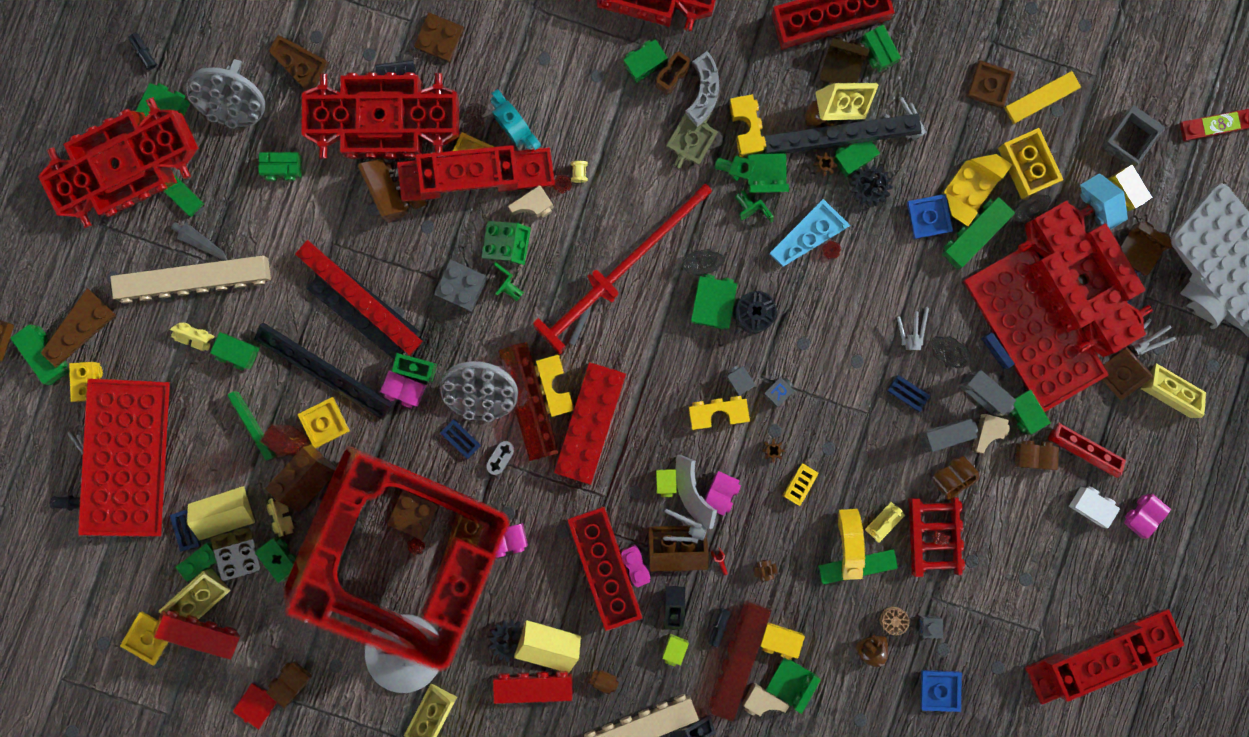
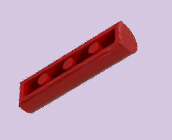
[1048,423,1126,478]

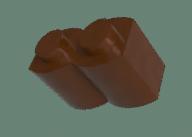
[656,51,690,95]
[1015,440,1059,470]
[933,456,980,500]
[267,661,312,708]

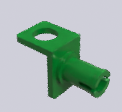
[715,156,756,181]
[735,190,773,223]
[493,262,524,302]

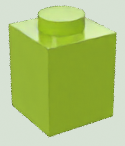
[656,469,677,497]
[662,634,689,666]

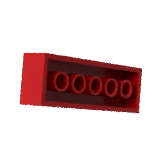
[771,0,895,49]
[554,362,626,485]
[567,506,642,631]

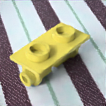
[170,323,215,351]
[266,499,294,537]
[865,502,905,543]

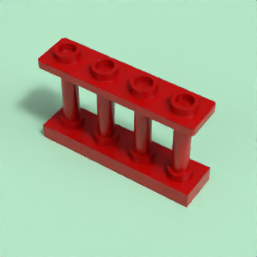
[908,497,965,577]

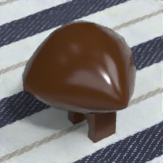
[805,100,834,128]
[856,634,888,668]

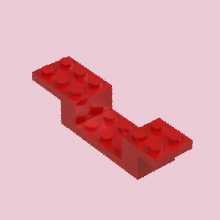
[397,145,555,202]
[1024,608,1185,705]

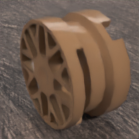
[879,606,909,635]

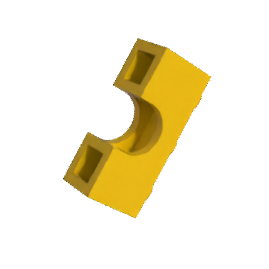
[729,94,766,158]
[534,355,574,417]
[688,396,750,430]

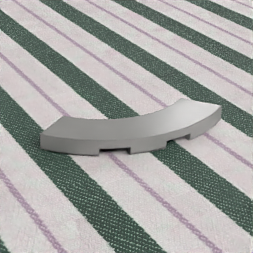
[686,51,719,127]
[675,455,717,529]

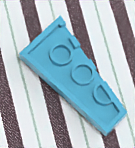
[769,199,850,267]

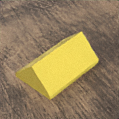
[815,83,878,120]
[1141,363,1206,418]
[187,486,255,541]
[159,568,230,619]
[514,620,581,673]
[404,684,457,737]

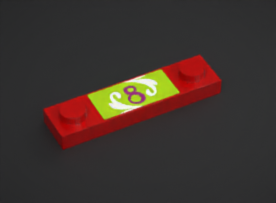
[1179,109,1249,142]

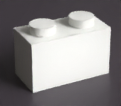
[1069,486,1120,528]

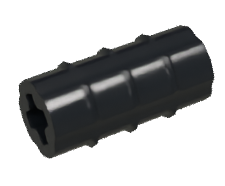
[375,60,416,75]

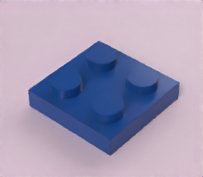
[906,194,953,239]
[920,670,962,712]

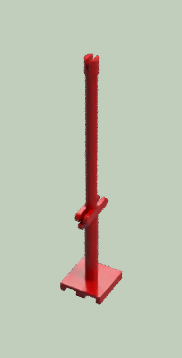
[533,184,712,355]

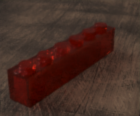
[499,342,558,461]
[708,600,772,722]

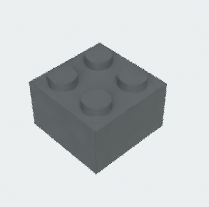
[434,260,488,312]

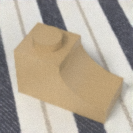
[508,186,554,217]
[972,414,1010,453]
[742,683,789,716]

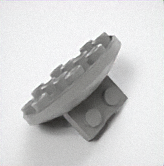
[186,59,265,128]
[440,361,518,422]
[365,614,439,693]

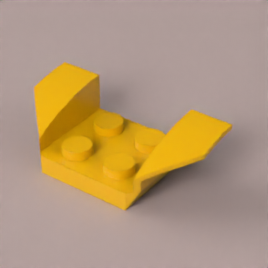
[943,154,1012,226]

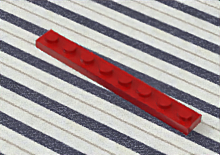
[295,240,423,356]

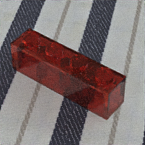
[260,425,309,455]

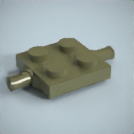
[666,113,718,169]

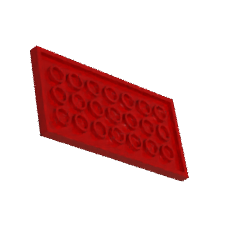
[963,246,1109,412]
[78,378,170,536]

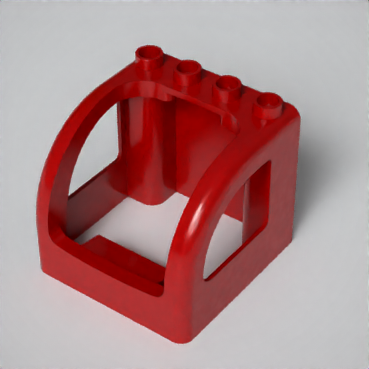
[283,445,509,670]

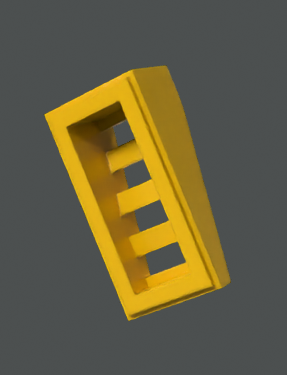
[782,463,819,506]

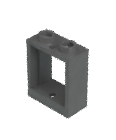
[1101,105,1165,167]
[959,370,1017,416]
[918,419,978,452]

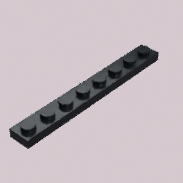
[765,113,922,154]
[254,322,393,420]

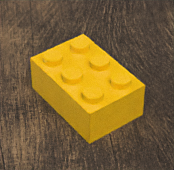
[998,128,1063,199]

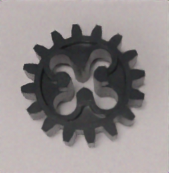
[850,164,893,207]
[488,618,524,662]

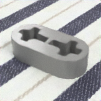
[487,441,515,475]

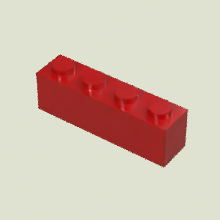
[153,610,240,660]
[493,671,573,704]

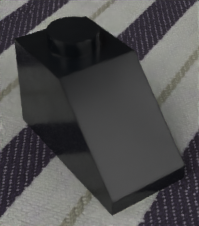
[664,586,685,629]
[669,715,716,737]

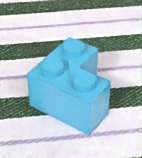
[1080,173,1128,230]

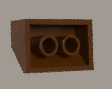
[358,159,410,223]
[265,444,336,512]
[649,526,709,571]

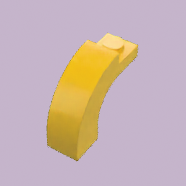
[838,509,865,580]

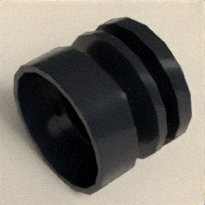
[734,291,777,334]

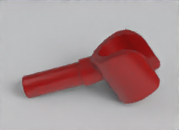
[711,548,728,575]

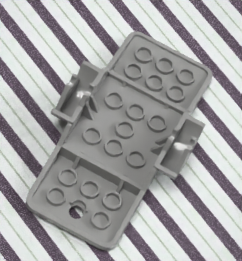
[1171,183,1249,337]

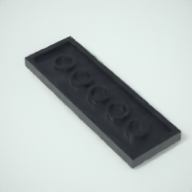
[306,260,420,360]

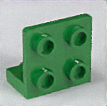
[748,154,789,193]
[481,221,531,265]
[766,658,821,714]

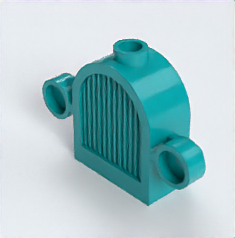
[490,89,542,150]

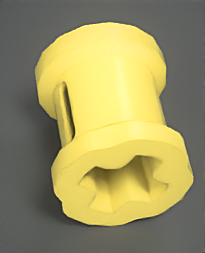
[571,161,588,183]

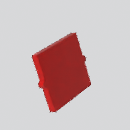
[233,683,277,729]

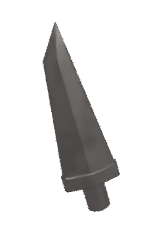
[171,222,227,261]

